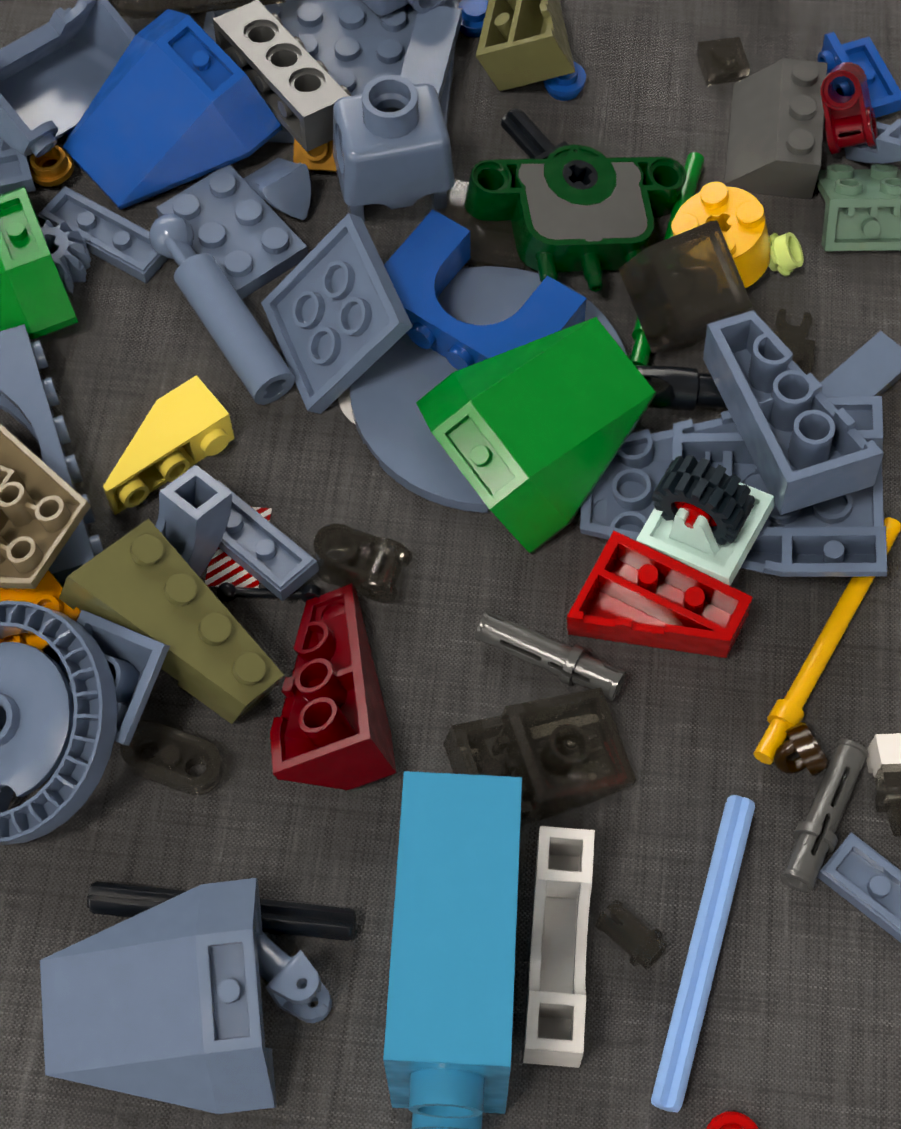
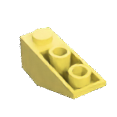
[103,375,235,515]

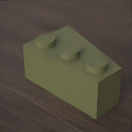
[476,0,575,91]

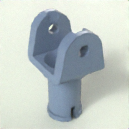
[256,931,332,1023]

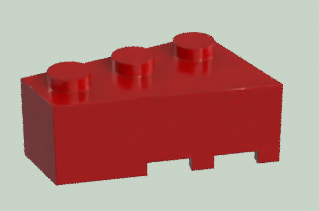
[567,531,753,658]

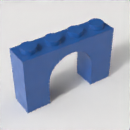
[384,209,587,370]

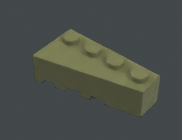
[59,518,284,724]

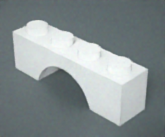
[523,826,595,1068]

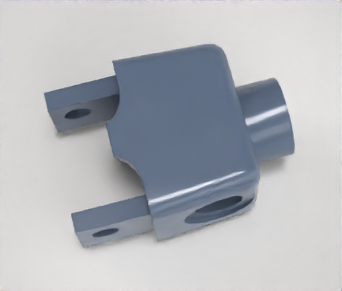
[333,75,455,222]

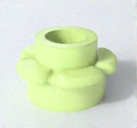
[768,232,804,276]

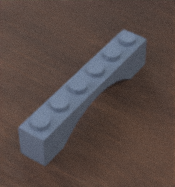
[0,324,104,586]

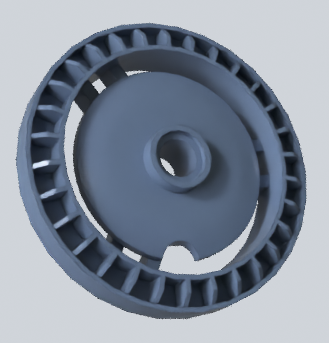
[0,600,118,845]

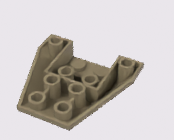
[0,424,91,589]

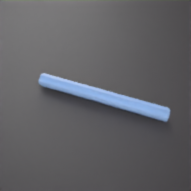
[651,795,755,1112]

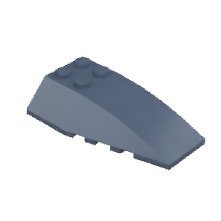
[580,396,887,577]

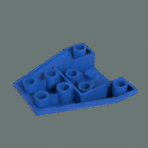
[63,9,282,210]

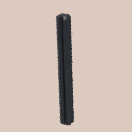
[87,881,356,941]

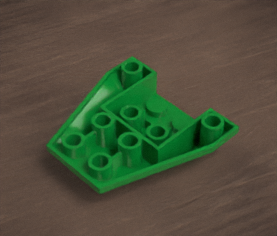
[0,186,78,339]
[416,317,657,554]

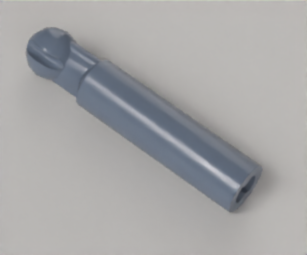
[149,214,295,405]

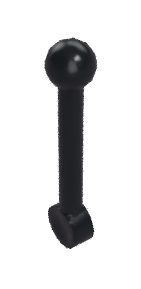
[217,582,322,603]

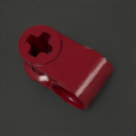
[820,62,878,154]

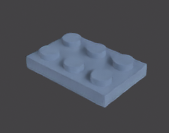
[156,165,308,299]

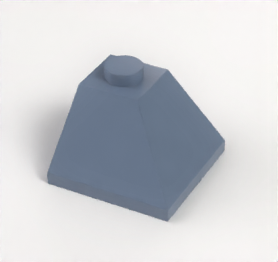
[59,610,170,746]

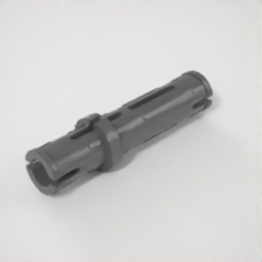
[474,610,627,701]
[780,739,869,893]

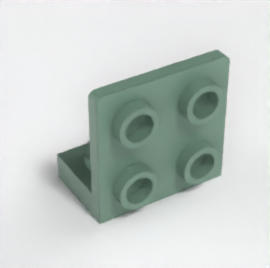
[816,163,901,251]

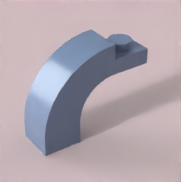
[155,465,233,577]

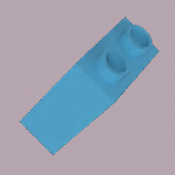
[383,771,522,1129]

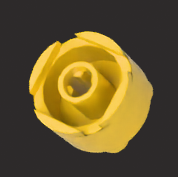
[671,182,770,294]

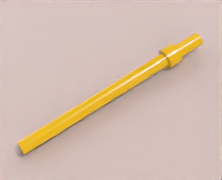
[753,517,901,764]

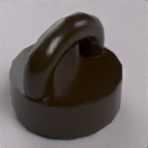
[773,721,829,776]

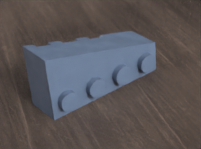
[703,310,884,515]

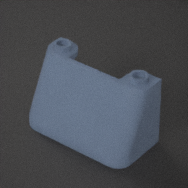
[0,0,136,158]

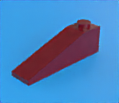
[270,583,396,790]

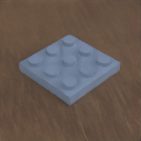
[261,213,413,414]

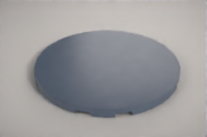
[349,266,627,513]

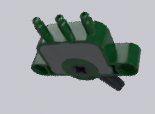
[464,108,686,292]

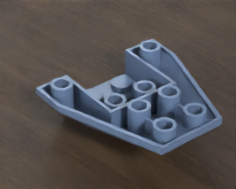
[40,878,277,1114]

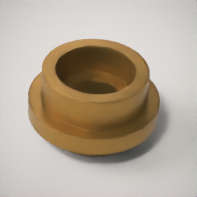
[30,145,74,186]

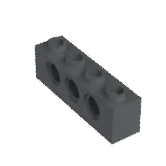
[213,0,351,152]

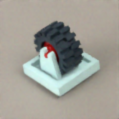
[636,455,775,586]

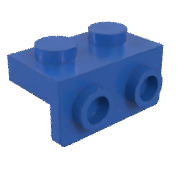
[817,32,901,118]

